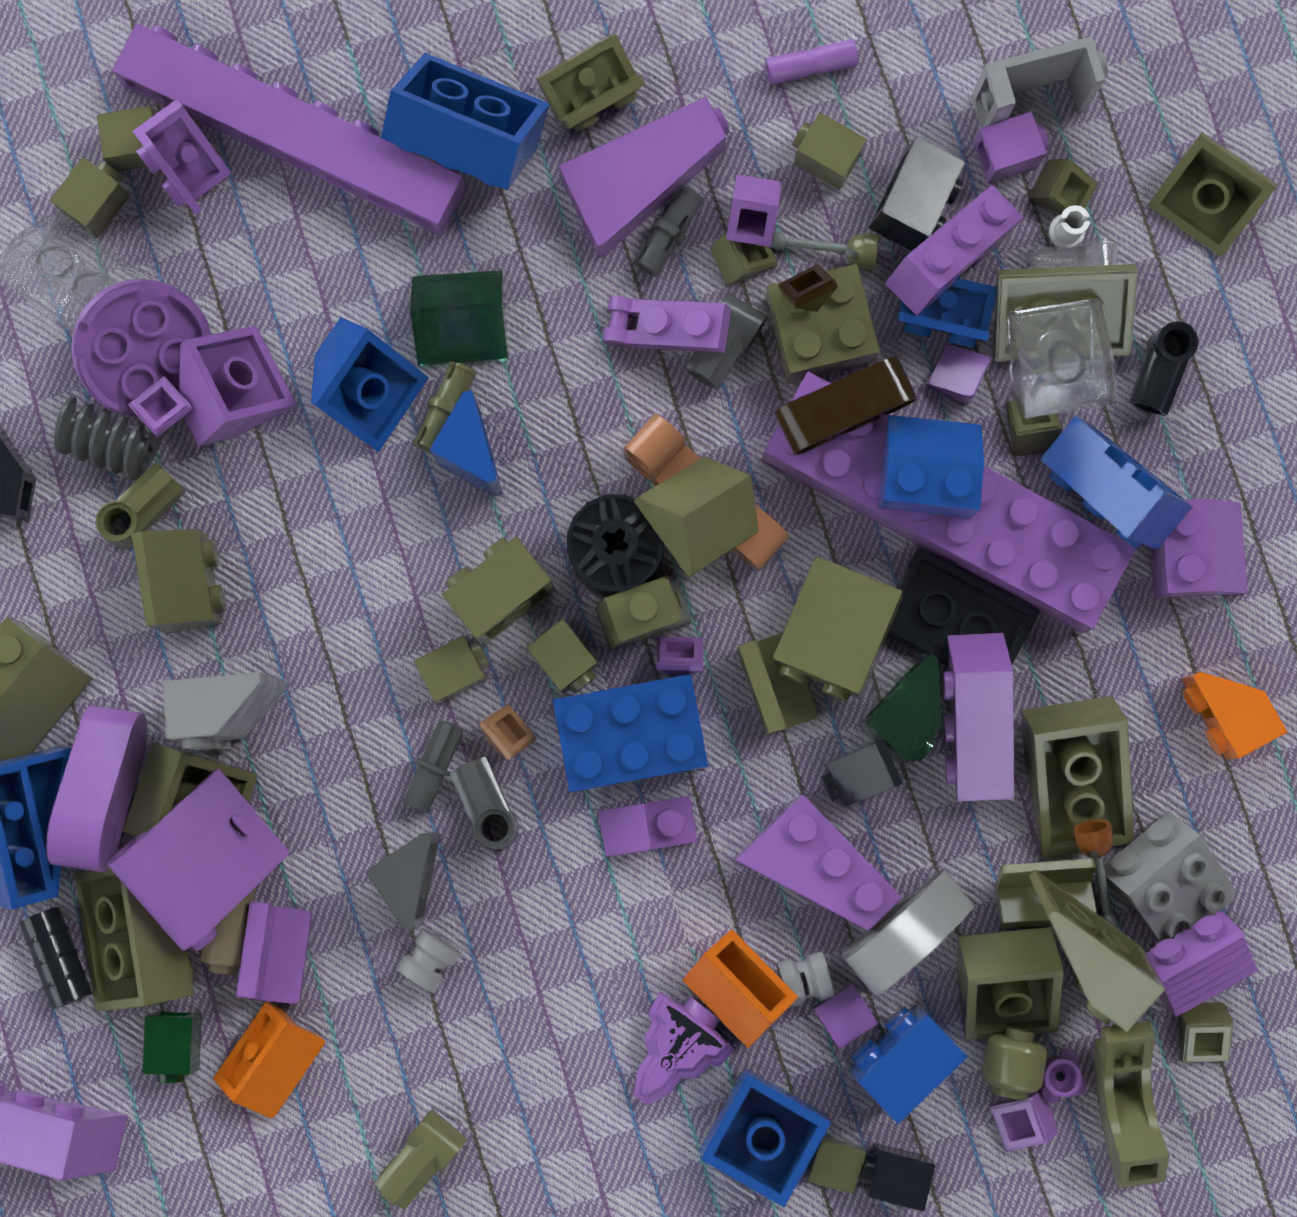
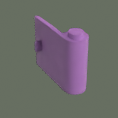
[107,768,290,951]

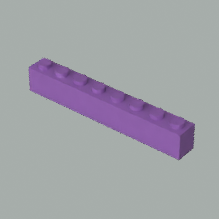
[112,23,466,237]

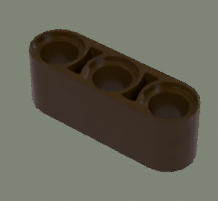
[774,356,918,455]

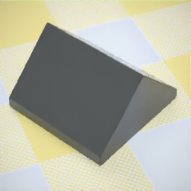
[365,832,441,930]

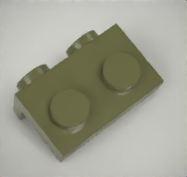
[535,33,646,131]

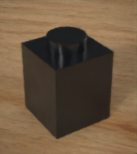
[859,1143,936,1212]

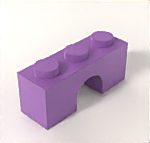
[885,185,1023,316]

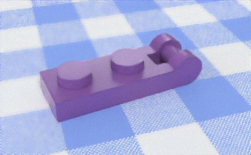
[602,296,732,353]

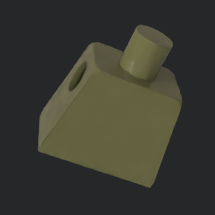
[595,576,692,651]

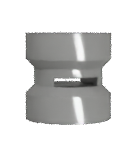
[397,928,461,993]
[777,951,834,1008]

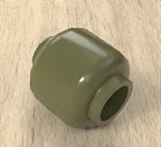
[981,1026,1048,1100]

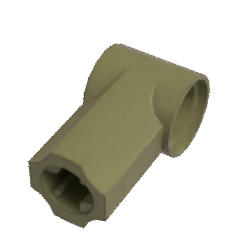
[95,462,186,549]
[374,1109,468,1210]

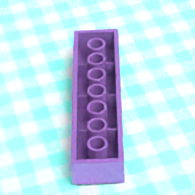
[761,371,1136,633]

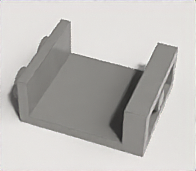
[971,36,1108,128]

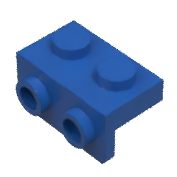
[895,278,996,348]

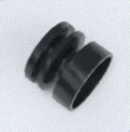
[567,494,664,598]

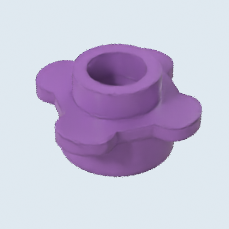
[1041,1049,1087,1103]

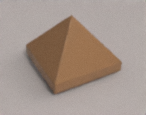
[479,704,537,760]

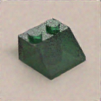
[857,653,941,764]

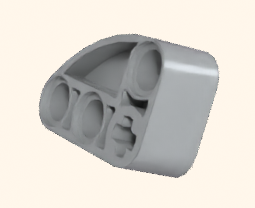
[841,869,975,996]

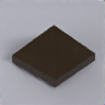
[778,264,838,312]

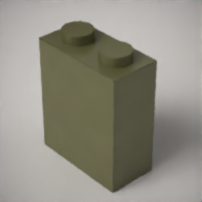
[772,556,903,702]

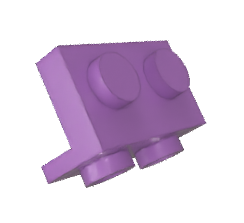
[133,99,232,215]

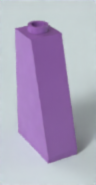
[558,97,730,258]

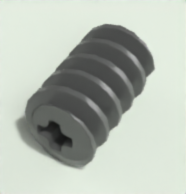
[54,396,161,480]

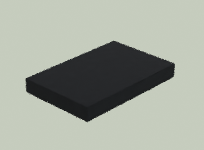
[888,546,1040,668]

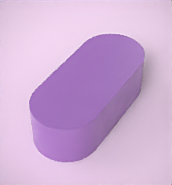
[47,705,147,873]

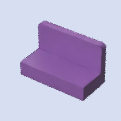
[236,901,312,1004]

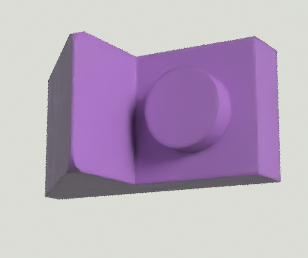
[599,796,697,857]

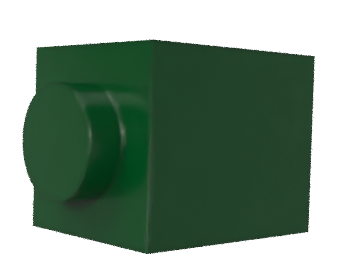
[142,1011,202,1083]

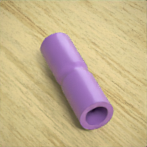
[765,39,858,85]

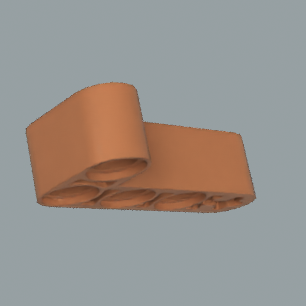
[623,413,789,571]

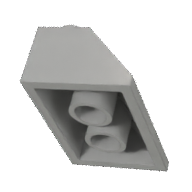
[162,672,286,751]

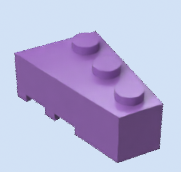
[943,633,1014,801]
[733,795,902,931]
[0,1082,128,1180]

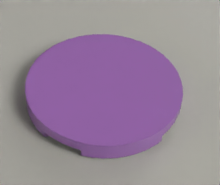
[71,279,212,417]

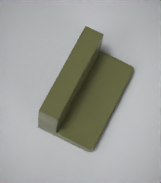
[736,633,818,735]
[995,859,1097,929]

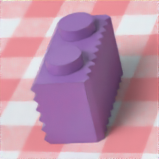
[1145,911,1259,1017]

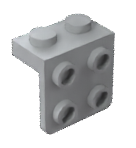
[1104,811,1236,943]

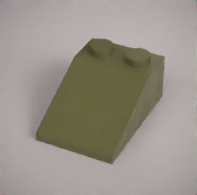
[1021,696,1134,857]
[1029,869,1165,1031]

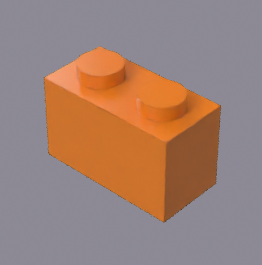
[682,929,799,1049]

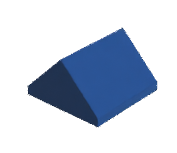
[430,390,503,496]

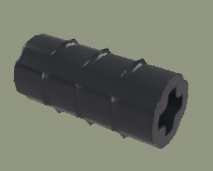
[19,907,92,1010]

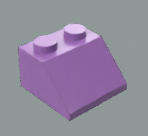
[1151,498,1248,599]

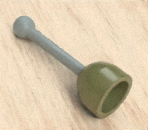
[771,232,880,271]

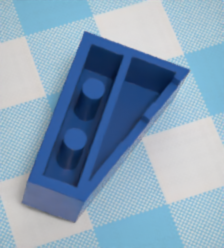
[1040,415,1193,550]
[0,747,72,910]

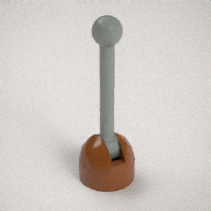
[1073,819,1118,927]

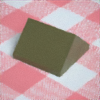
[1147,132,1278,257]
[634,457,759,578]

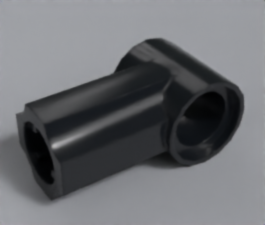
[1128,321,1199,416]

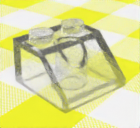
[1007,298,1116,418]

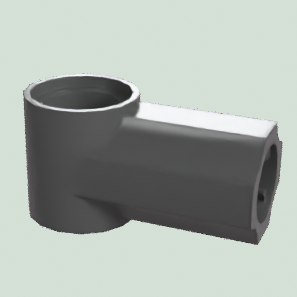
[685,293,768,390]
[450,756,519,850]

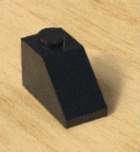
[820,739,903,807]

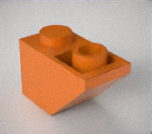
[1181,672,1287,760]

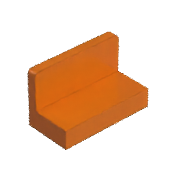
[213,1001,325,1118]

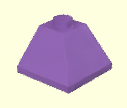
[179,326,296,447]

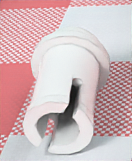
[1048,205,1090,250]

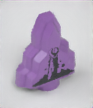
[634,992,736,1105]

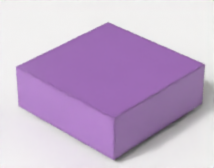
[813,982,878,1049]

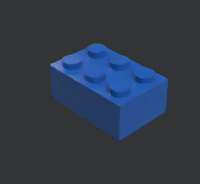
[381,53,550,190]
[553,674,708,793]

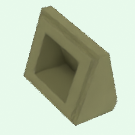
[1029,158,1098,215]
[711,233,778,286]
[1006,395,1062,456]
[1179,1002,1233,1062]
[807,1136,867,1194]

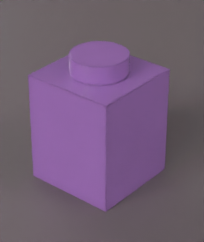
[973,111,1049,184]
[726,174,781,247]

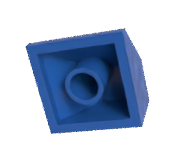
[311,317,429,452]

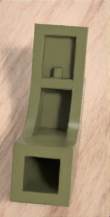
[1094,1021,1169,1188]

